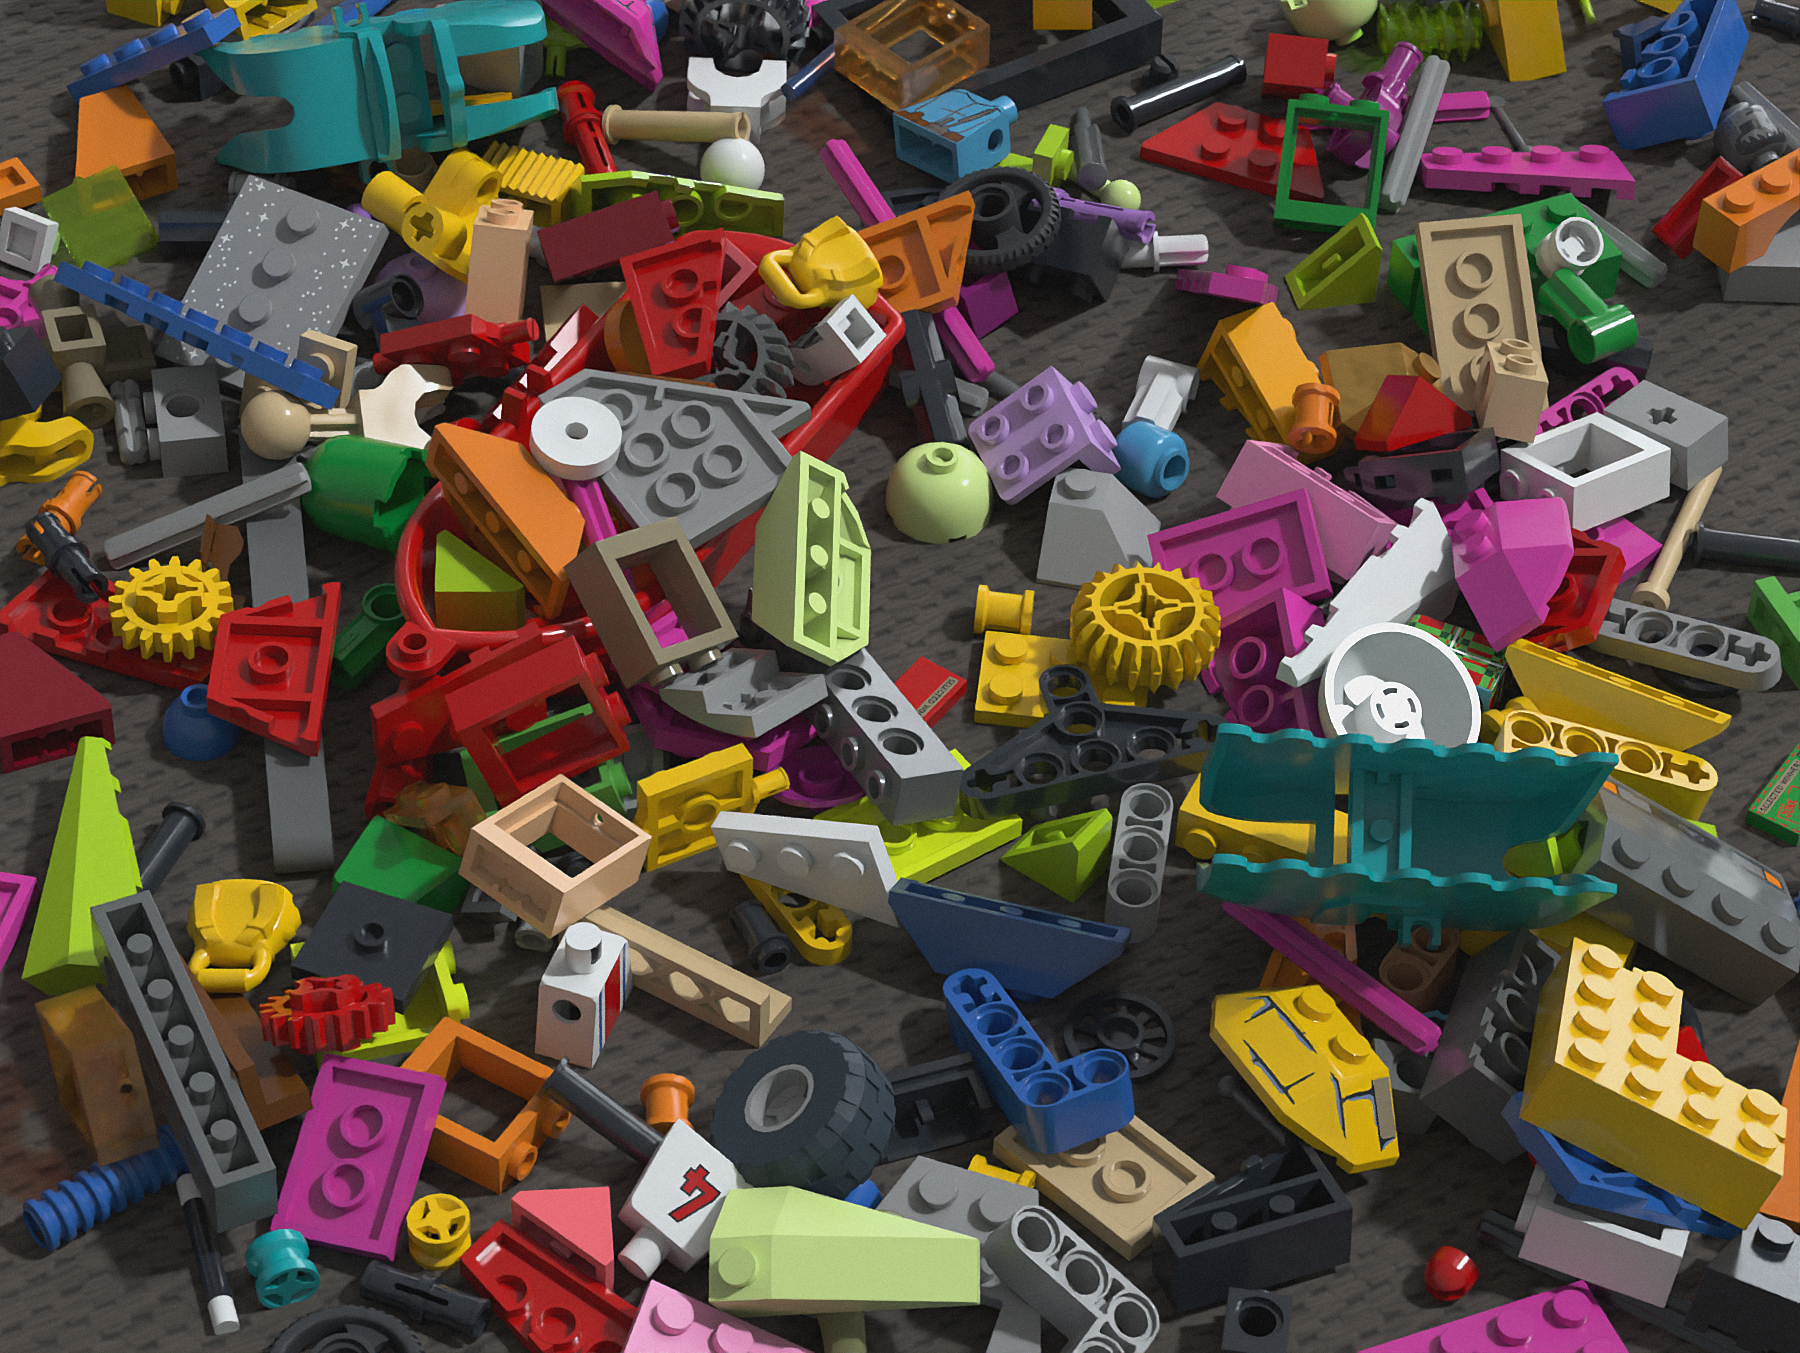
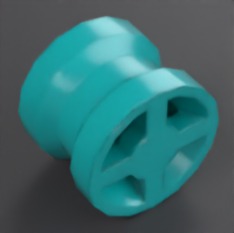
[245,1229,320,1309]

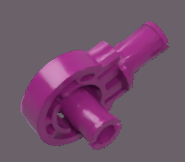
[1321,41,1423,170]

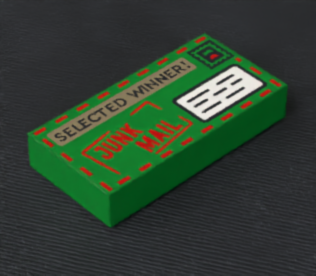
[1745,743,1800,847]

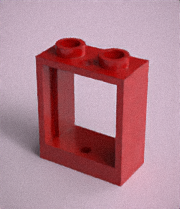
[445,635,631,808]

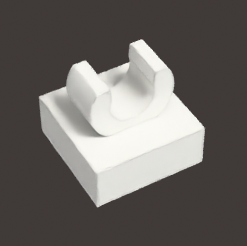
[0,207,62,274]

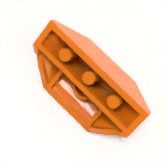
[425,423,585,619]

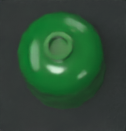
[302,435,438,556]

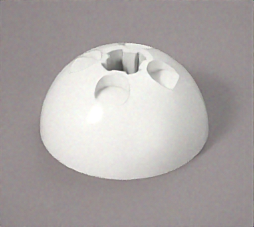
[1318,623,1481,748]

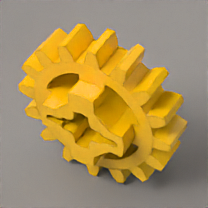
[108,556,234,662]

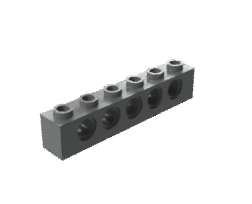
[739,587,964,826]
[90,890,278,1233]

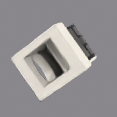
[789,294,886,386]

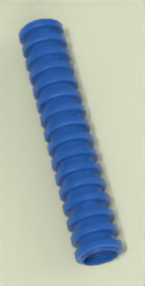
[22,1064,306,1252]

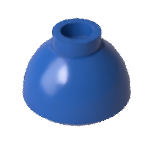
[161,684,242,761]

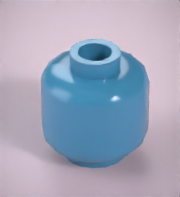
[1112,421,1189,498]

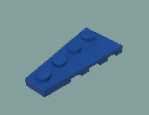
[66,7,241,104]

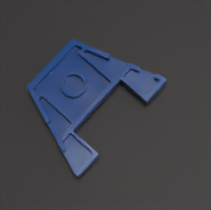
[1501,1090,1741,1240]

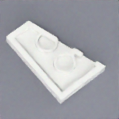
[711,811,902,928]

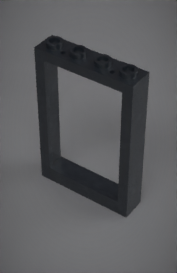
[809,0,1163,138]

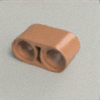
[1377,927,1460,1014]

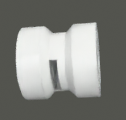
[1535,217,1604,279]

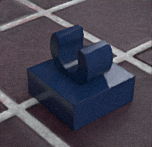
[1612,15,1667,74]

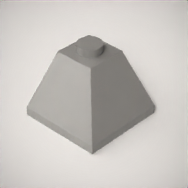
[1036,467,1161,590]

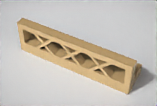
[558,904,792,1048]

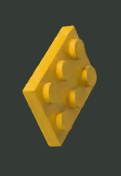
[974,631,1148,734]

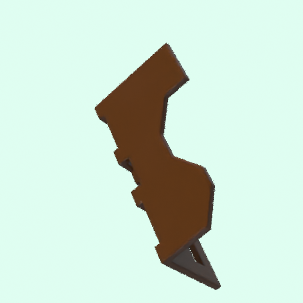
[199,514,246,611]

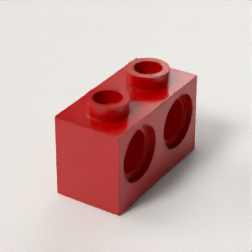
[1261,33,1337,100]

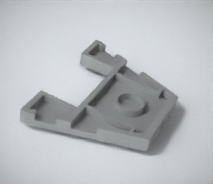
[802,1155,1041,1353]

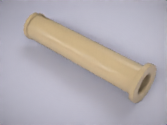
[602,105,751,145]

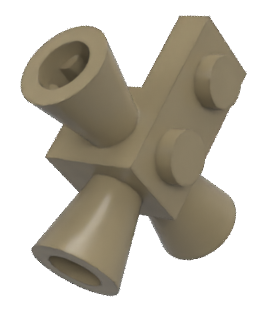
[27,274,156,429]

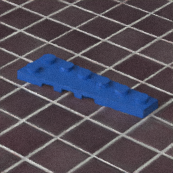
[53,260,341,410]

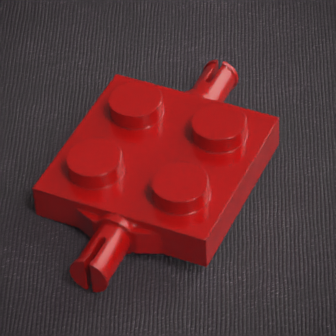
[372,313,539,387]

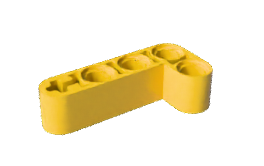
[1493,710,1718,821]

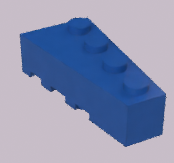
[1602,0,1749,151]

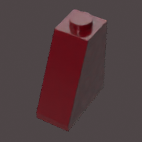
[0,631,116,774]

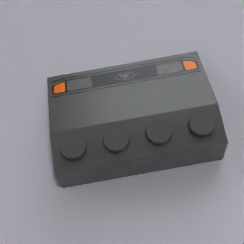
[1571,776,1800,1006]

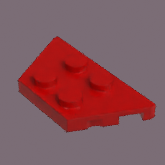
[1140,102,1324,204]
[1483,527,1627,673]
[206,582,341,757]

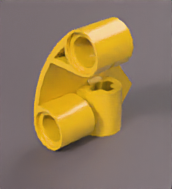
[361,147,503,285]

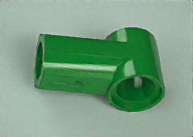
[1537,267,1638,364]
[329,583,406,690]

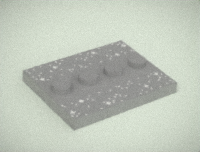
[154,174,390,392]

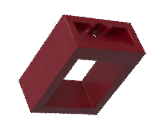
[537,190,680,285]

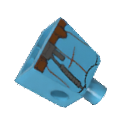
[893,89,1018,183]

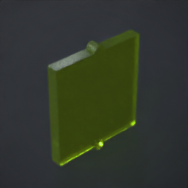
[40,164,159,268]

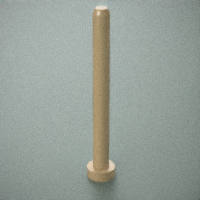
[1629,466,1722,612]

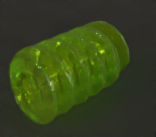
[1377,1,1483,63]

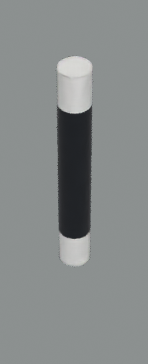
[176,1173,240,1335]

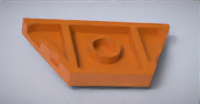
[857,190,975,314]

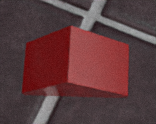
[1354,375,1473,452]

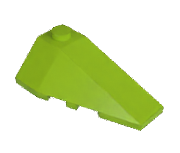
[572,170,784,241]

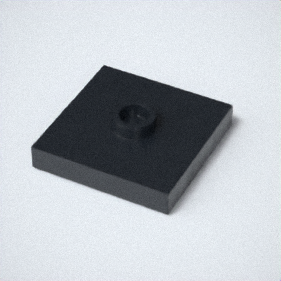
[291,881,454,1014]

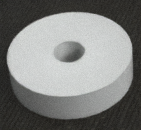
[529,397,622,480]

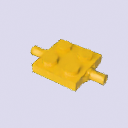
[632,743,790,873]

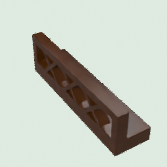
[177,951,314,1131]

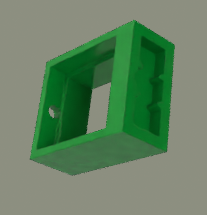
[1272,94,1390,234]

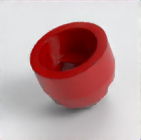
[1424,1246,1479,1302]

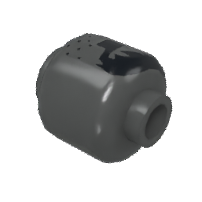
[1713,102,1787,174]

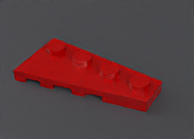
[459,1218,637,1353]

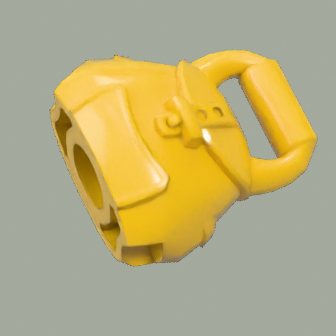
[758,216,883,310]
[186,879,301,993]

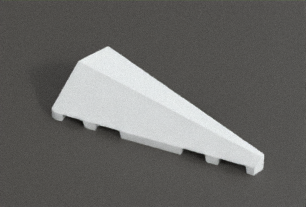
[1276,498,1460,688]

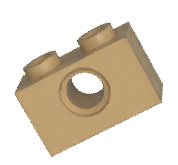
[1472,338,1549,443]

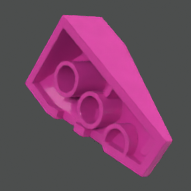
[1201,587,1326,738]

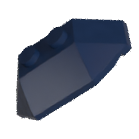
[888,877,1132,1002]

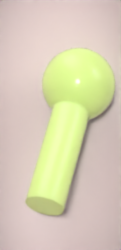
[1068,159,1141,210]

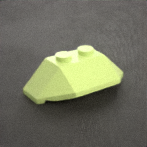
[752,451,871,667]

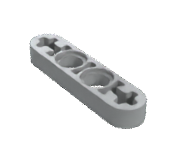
[1586,598,1782,692]

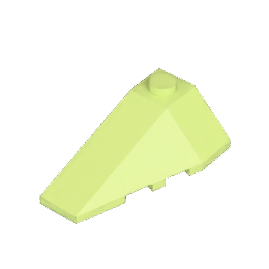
[709,1186,980,1318]

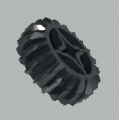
[678,0,811,74]

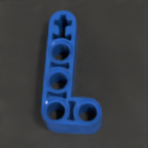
[943,968,1135,1154]

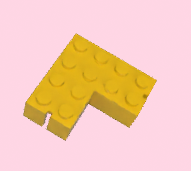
[1519,937,1787,1231]

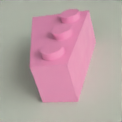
[1216,439,1399,585]

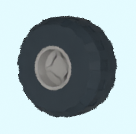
[709,1030,896,1201]

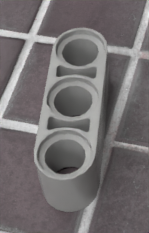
[1104,783,1173,943]

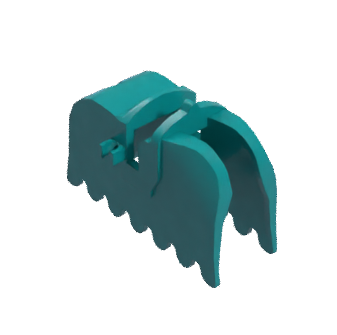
[197,0,560,184]
[1196,723,1619,950]

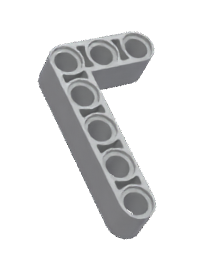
[984,1205,1159,1353]

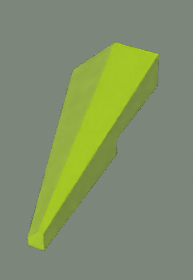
[22,736,143,995]

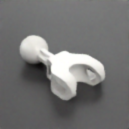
[687,57,787,190]

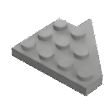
[538,369,811,550]

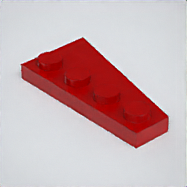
[0,570,216,691]

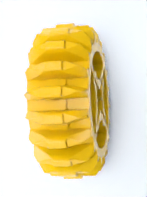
[1069,560,1221,694]

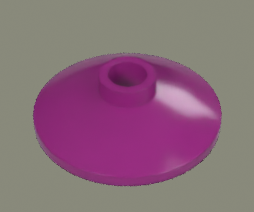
[765,745,867,812]

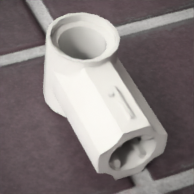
[1121,355,1200,432]

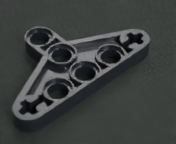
[959,664,1229,820]

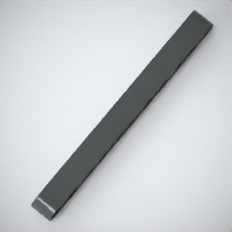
[238,425,334,875]

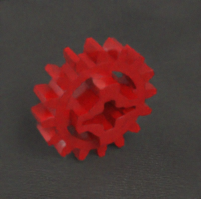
[259,974,396,1055]

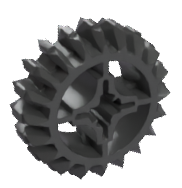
[651,302,795,399]

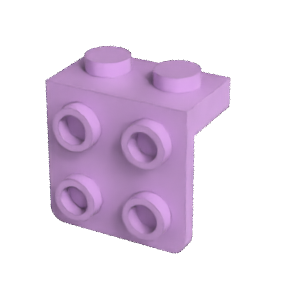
[968,366,1121,505]

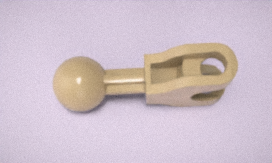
[241,364,453,481]

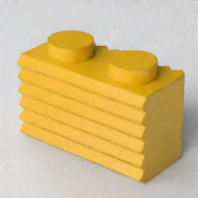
[480,140,584,229]

